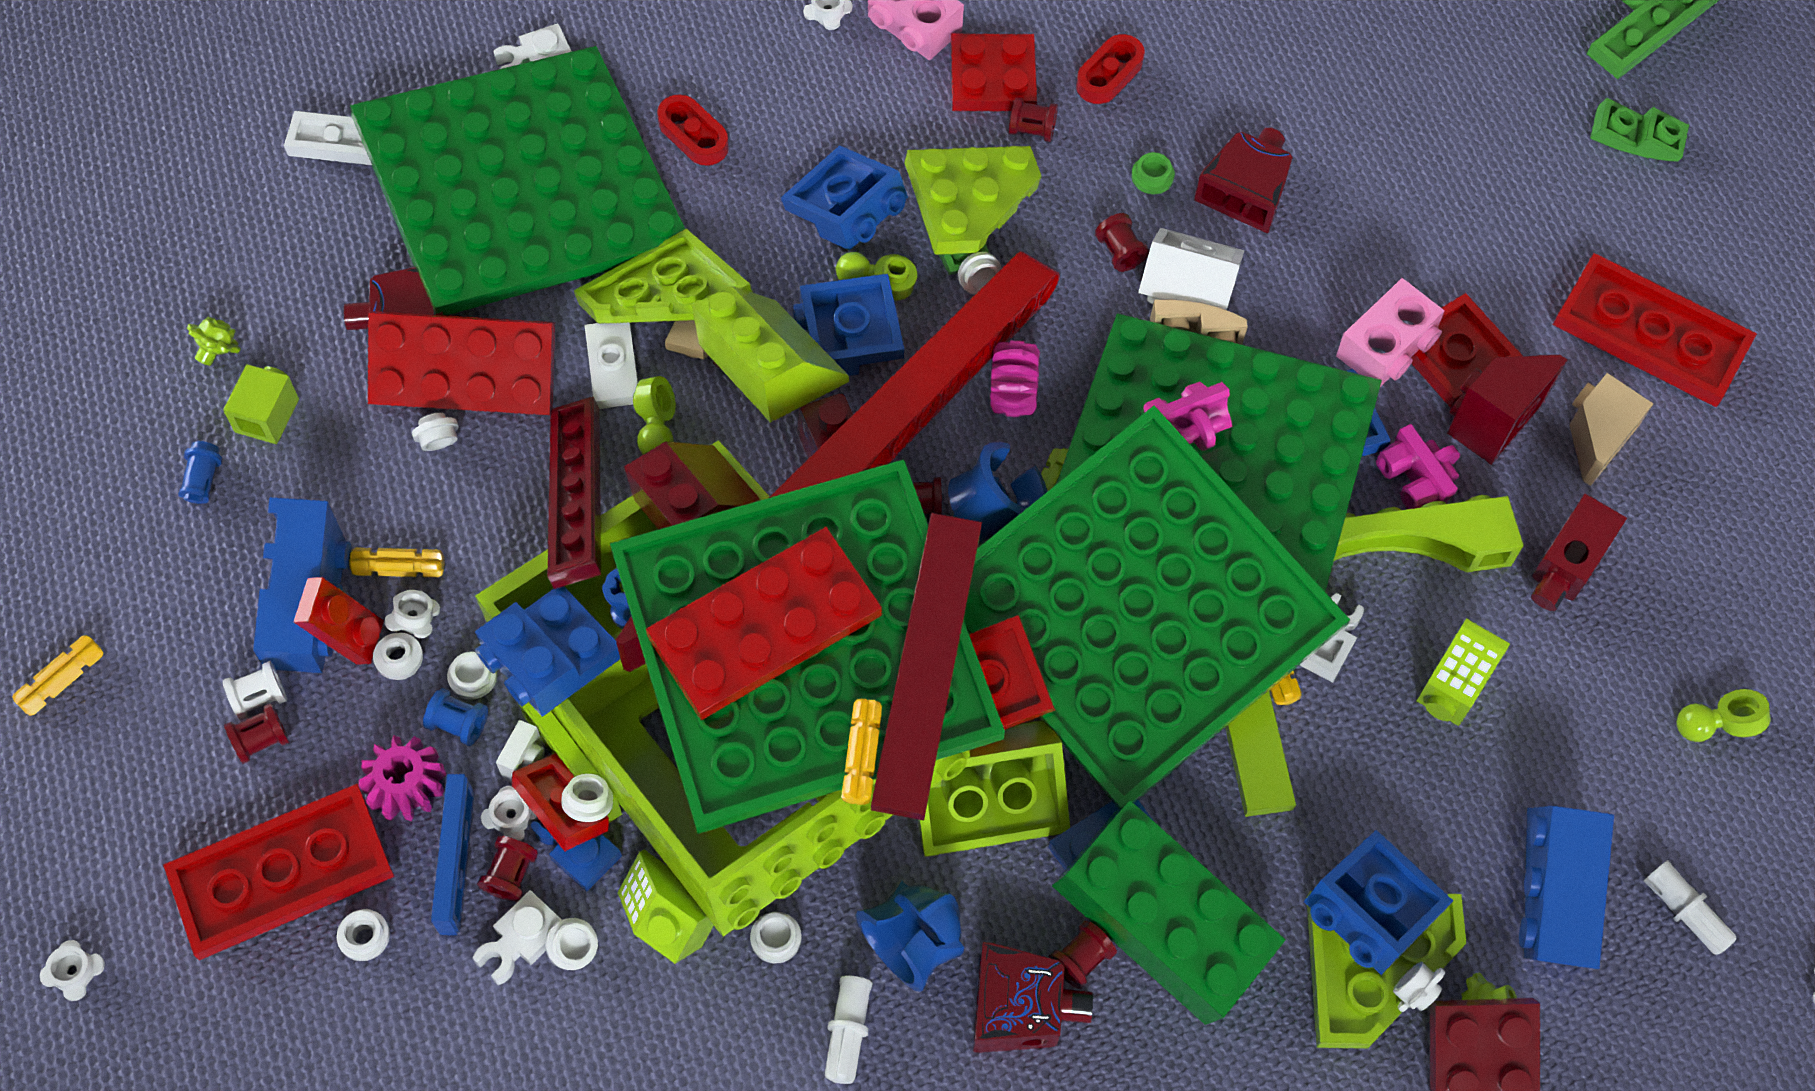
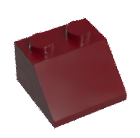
[1447,354,1568,465]
[624,441,761,530]

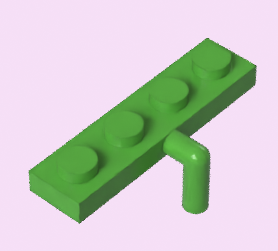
[1587,0,1719,79]

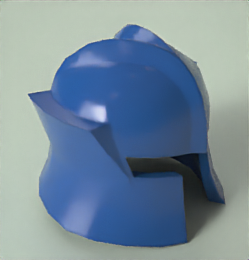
[948,442,1048,543]
[855,880,964,992]

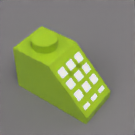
[1417,618,1510,726]
[617,850,714,964]

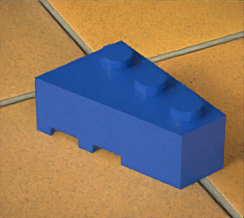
[253,497,352,673]
[1519,806,1614,969]

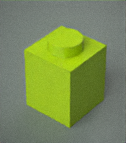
[223,364,299,445]

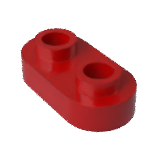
[1076,34,1145,104]
[657,94,729,166]

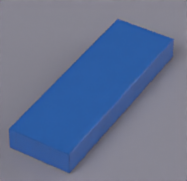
[431,774,475,936]

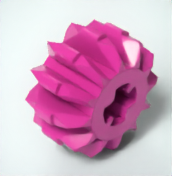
[990,340,1040,417]
[359,735,446,822]

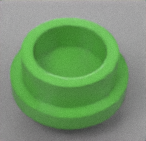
[1131,152,1175,194]

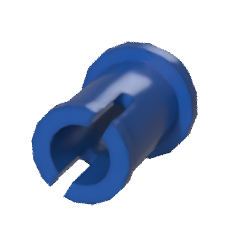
[178,441,222,504]

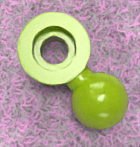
[836,252,918,301]
[633,376,676,455]
[1676,689,1771,742]

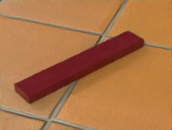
[547,397,601,589]
[871,513,982,821]

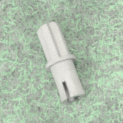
[1644,860,1736,955]
[825,976,873,1084]

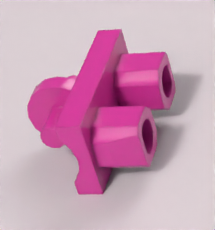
[1143,381,1232,450]
[1376,424,1460,509]

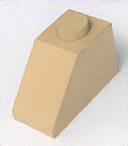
[1569,373,1653,486]

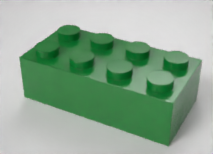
[1052,800,1286,1025]

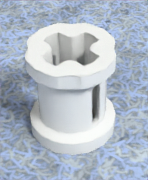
[223,661,287,720]

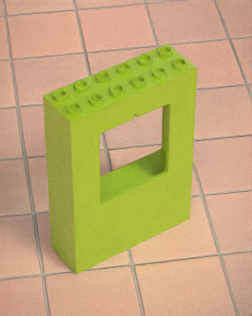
[475,440,970,937]

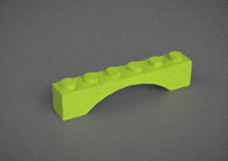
[1334,495,1524,573]

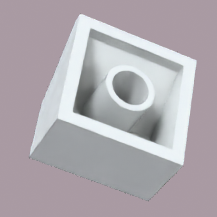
[1138,228,1245,310]

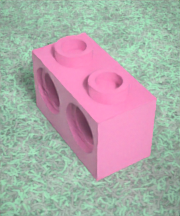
[868,0,964,61]
[1336,278,1445,387]

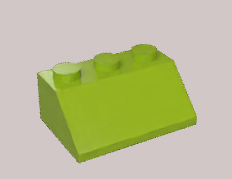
[692,286,849,423]
[917,720,1070,857]

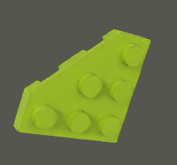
[905,146,1041,255]
[574,228,753,324]
[1306,891,1466,1049]

